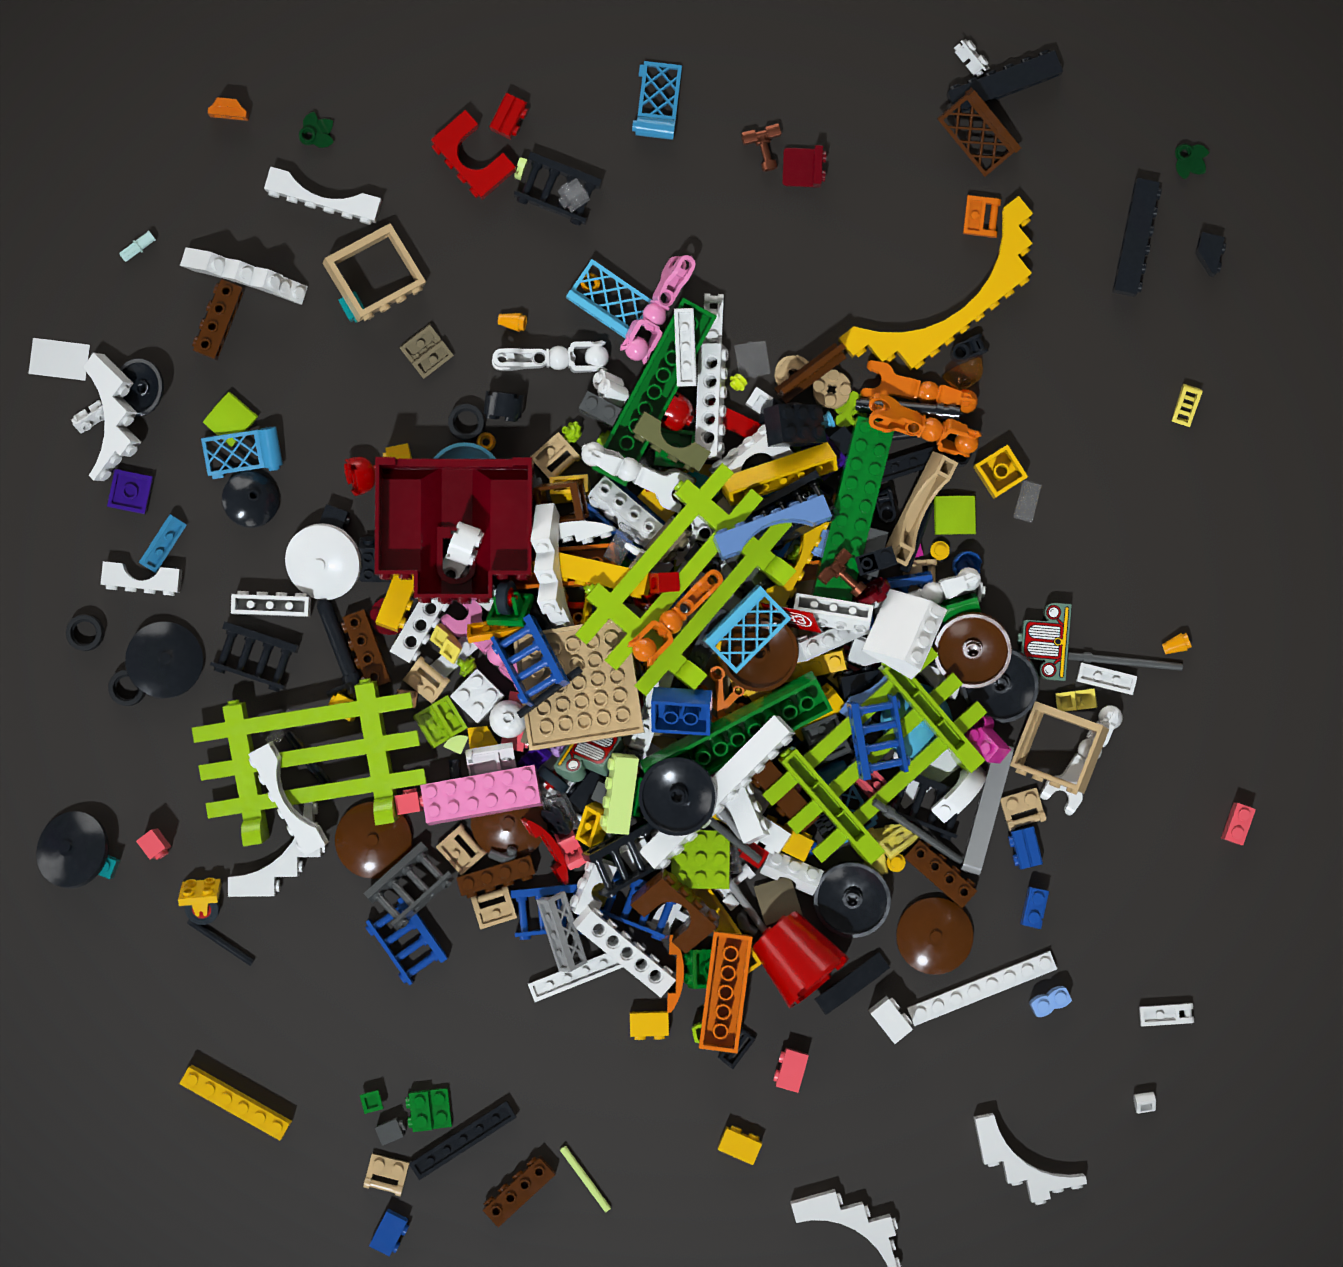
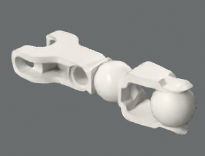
[492,341,609,373]
[581,442,695,513]
[871,567,981,609]
[1040,706,1123,816]

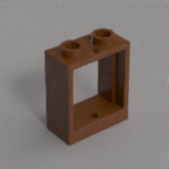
[533,479,589,523]

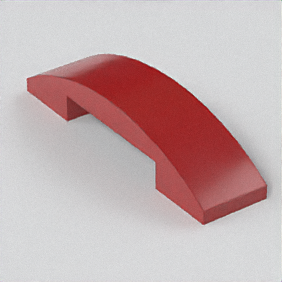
[694,400,762,438]
[521,818,568,885]

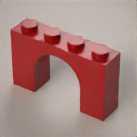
[431,110,516,200]

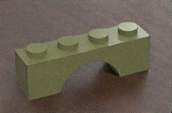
[632,412,711,473]

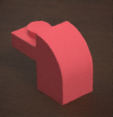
[554,829,587,870]

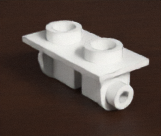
[954,39,990,78]
[71,400,105,434]

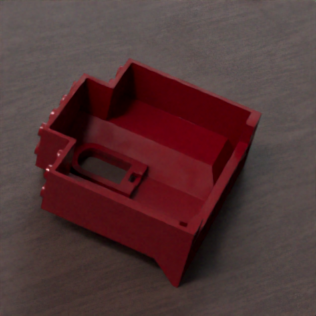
[375,457,534,604]

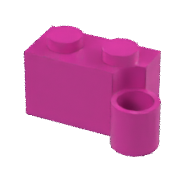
[965,716,1011,764]

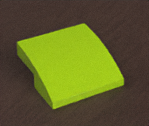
[203,392,258,447]
[934,496,976,535]
[413,695,468,749]

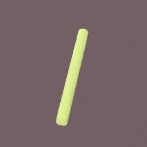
[560,1146,611,1212]

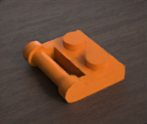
[963,195,1001,238]

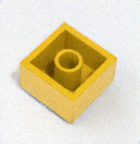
[973,444,1028,499]

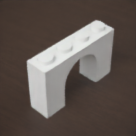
[709,424,793,505]

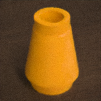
[498,313,527,332]
[1162,633,1192,654]

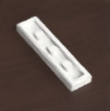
[674,308,697,387]

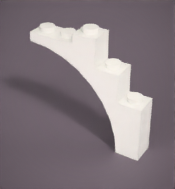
[180,247,308,305]
[83,353,141,481]
[531,503,574,629]
[228,802,326,897]
[974,1113,1087,1205]
[790,1189,901,1267]

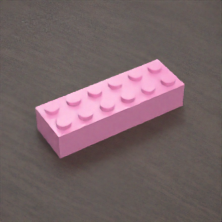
[420,765,543,825]

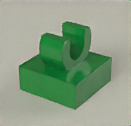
[360,1089,384,1114]

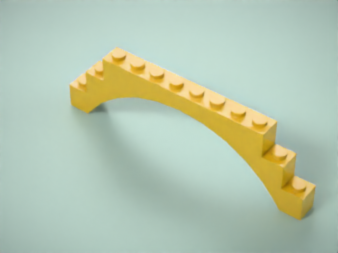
[838,196,1033,370]

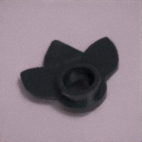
[541,804,573,835]

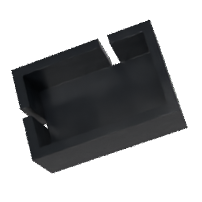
[763,404,827,447]

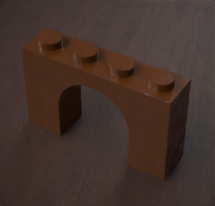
[630,868,720,954]

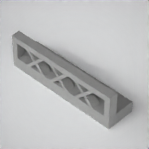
[536,891,588,972]

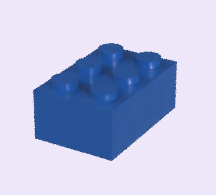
[651,687,712,736]

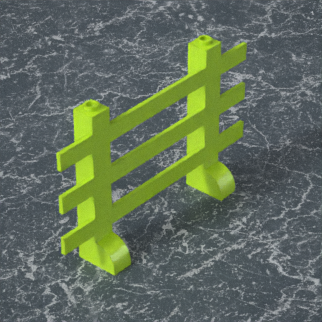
[575,463,796,696]
[762,647,987,864]
[192,678,427,846]

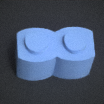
[1029,986,1072,1017]

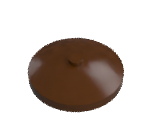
[934,612,1012,688]
[720,614,798,692]
[471,801,548,859]
[335,802,412,879]
[896,897,973,975]

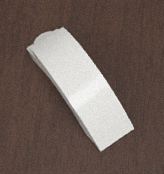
[931,766,987,823]

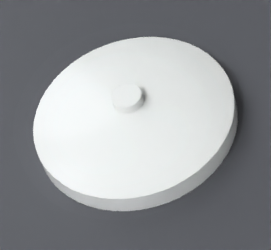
[285,524,361,600]

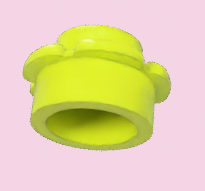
[730,373,747,391]

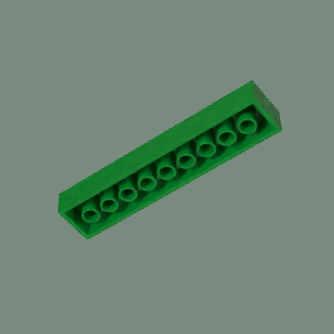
[592,298,717,487]
[811,416,894,602]
[640,671,833,775]

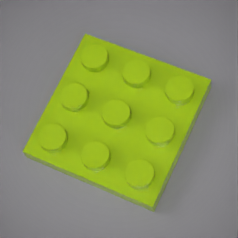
[671,830,730,889]

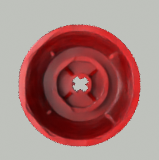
[752,911,849,1008]

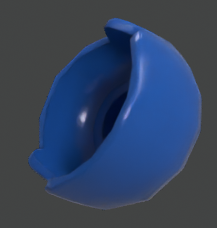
[952,551,982,576]

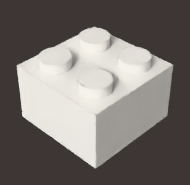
[450,669,505,723]
[868,996,913,1044]

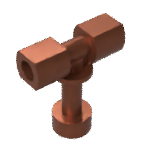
[741,124,781,172]
[817,548,867,597]

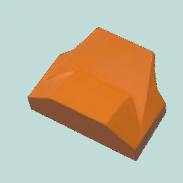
[208,97,249,121]

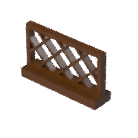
[937,87,1021,177]
[774,343,847,404]

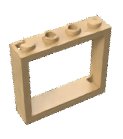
[322,223,426,322]
[1010,701,1109,795]

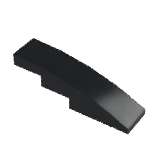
[815,952,890,1015]

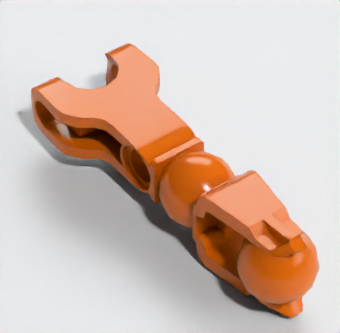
[860,360,978,413]
[869,393,982,457]
[627,569,723,667]

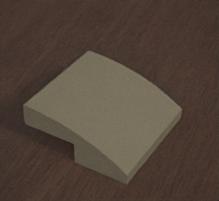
[399,324,454,379]
[754,877,802,926]

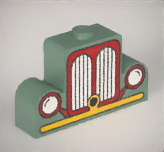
[1017,603,1072,681]
[554,737,625,782]

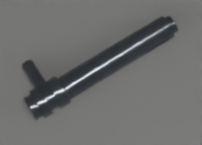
[856,398,961,422]
[316,599,361,699]

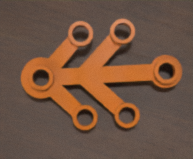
[696,664,746,723]

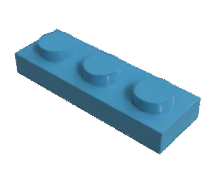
[139,514,187,573]

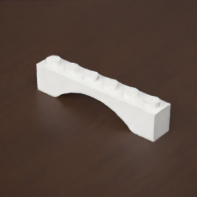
[264,167,383,225]
[846,637,960,700]
[248,741,329,856]

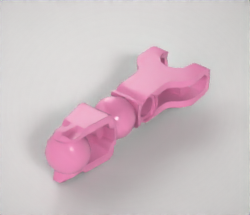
[620,255,696,364]
[440,600,518,689]

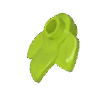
[834,391,867,427]

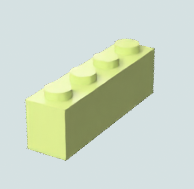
[600,753,639,835]

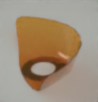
[943,357,983,390]

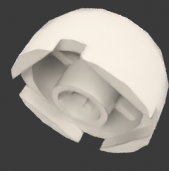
[489,700,526,738]

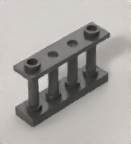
[363,842,454,930]

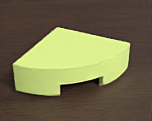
[514,157,528,180]
[443,735,469,754]

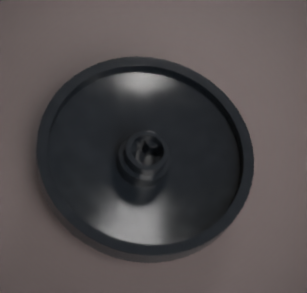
[125,622,203,699]
[962,648,1040,723]
[638,757,717,836]
[36,811,109,889]
[814,861,891,938]

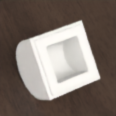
[1134,1092,1156,1114]

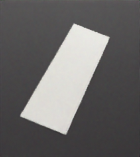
[901,749,959,809]

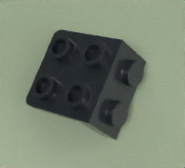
[358,536,392,582]

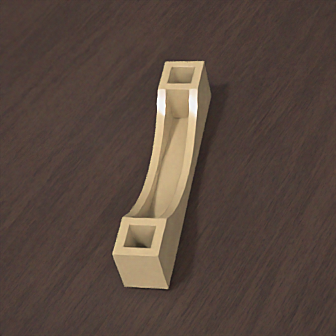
[885,451,958,567]

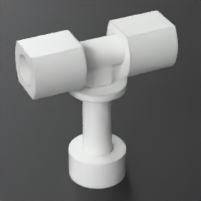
[713,864,756,911]

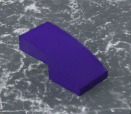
[516,749,553,770]

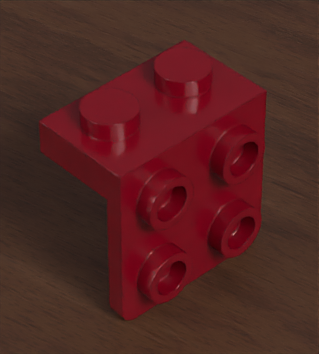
[782,145,826,188]

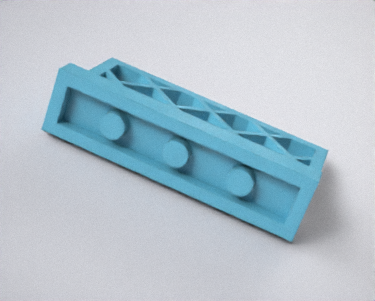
[566,259,651,339]
[702,585,792,674]

